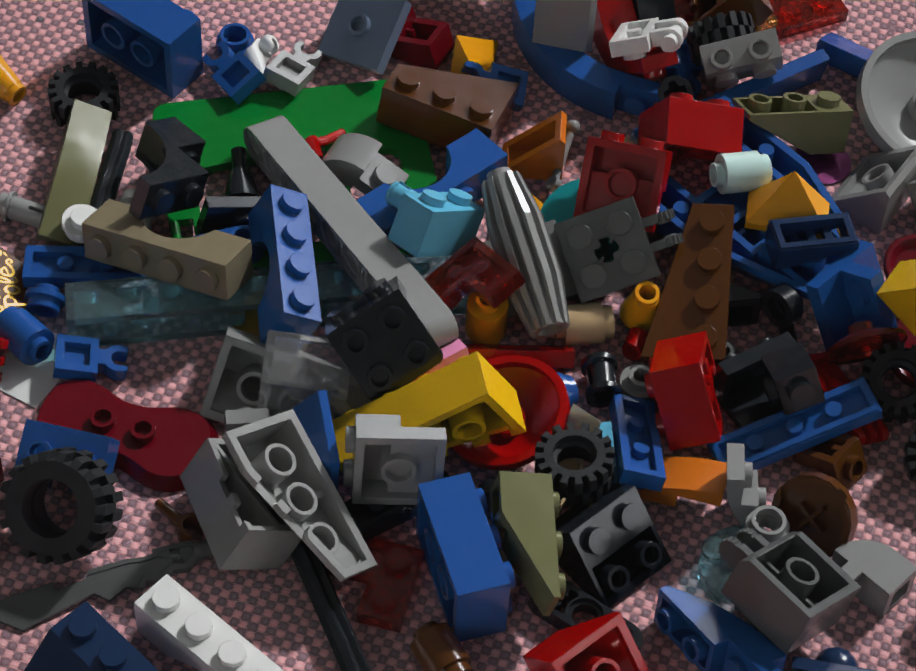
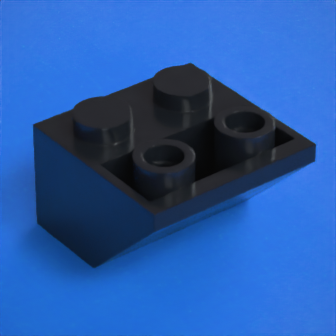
[555,483,672,608]

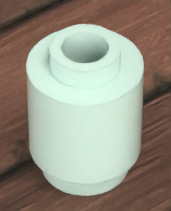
[709,150,773,194]

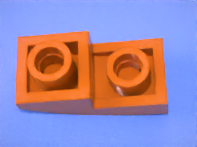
[637,456,726,507]

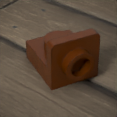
[794,433,868,490]

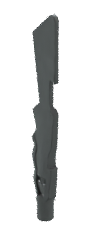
[0,539,213,632]

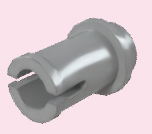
[0,191,45,229]

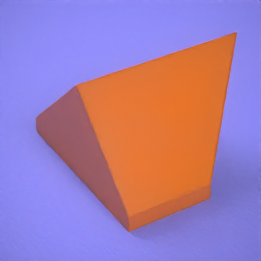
[502,111,567,180]

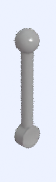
[545,119,580,193]

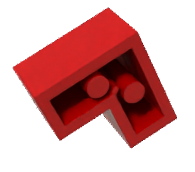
[637,92,744,166]
[644,331,724,451]

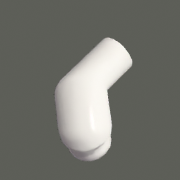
[244,34,279,87]

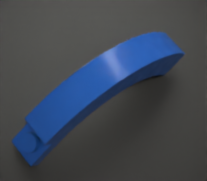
[511,0,661,120]

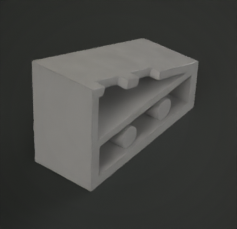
[180,438,301,570]

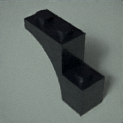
[129,117,209,220]

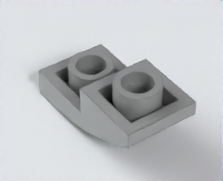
[726,443,766,528]

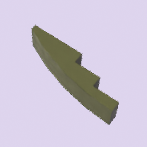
[35,99,112,246]

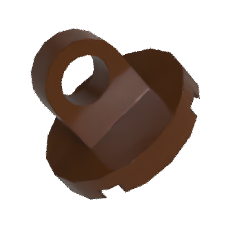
[772,472,858,557]

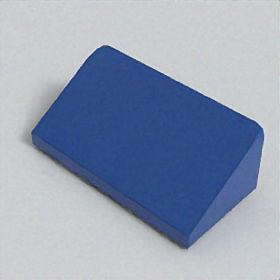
[816,32,874,78]

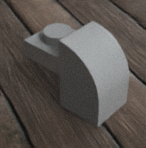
[322,133,409,194]
[832,540,916,618]

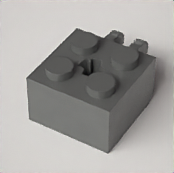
[554,196,684,303]
[718,527,861,654]

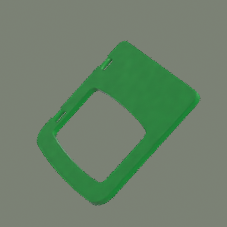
[153,79,438,279]

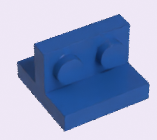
[805,240,901,356]

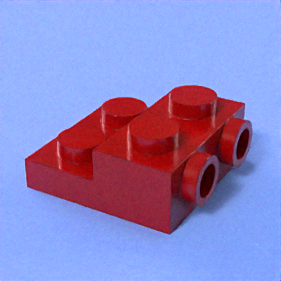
[573,130,673,233]

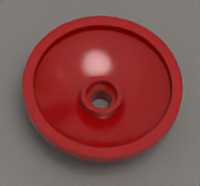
[452,355,570,470]

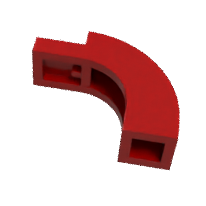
[593,0,679,81]

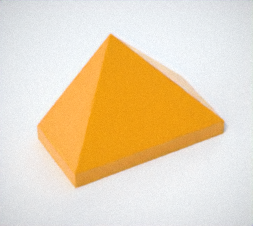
[450,35,499,75]
[744,171,830,239]

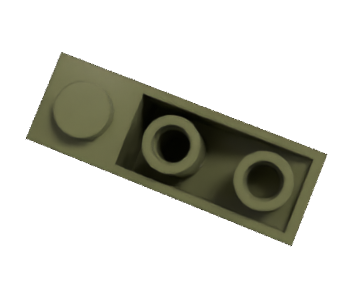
[732,91,854,155]
[489,471,566,616]

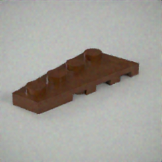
[641,203,735,365]

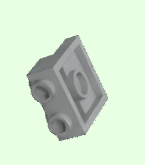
[699,28,783,88]
[343,414,447,505]

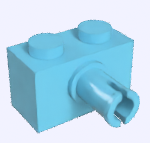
[385,181,485,258]

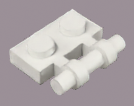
[609,17,688,61]

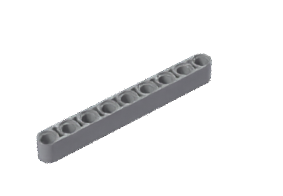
[243,115,459,347]

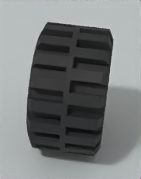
[0,447,123,565]

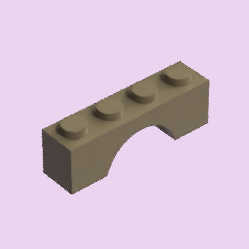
[82,199,253,301]

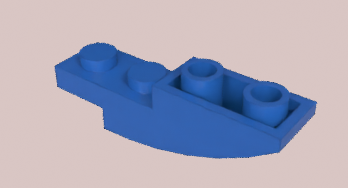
[654,586,787,671]

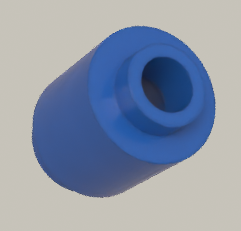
[0,307,55,365]

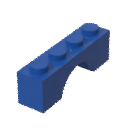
[357,128,508,249]
[248,184,322,352]

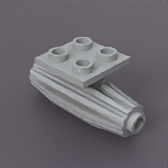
[477,167,578,339]

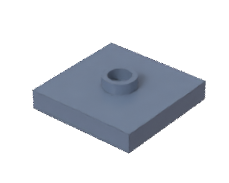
[318,0,412,75]

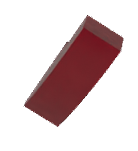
[391,6,455,70]

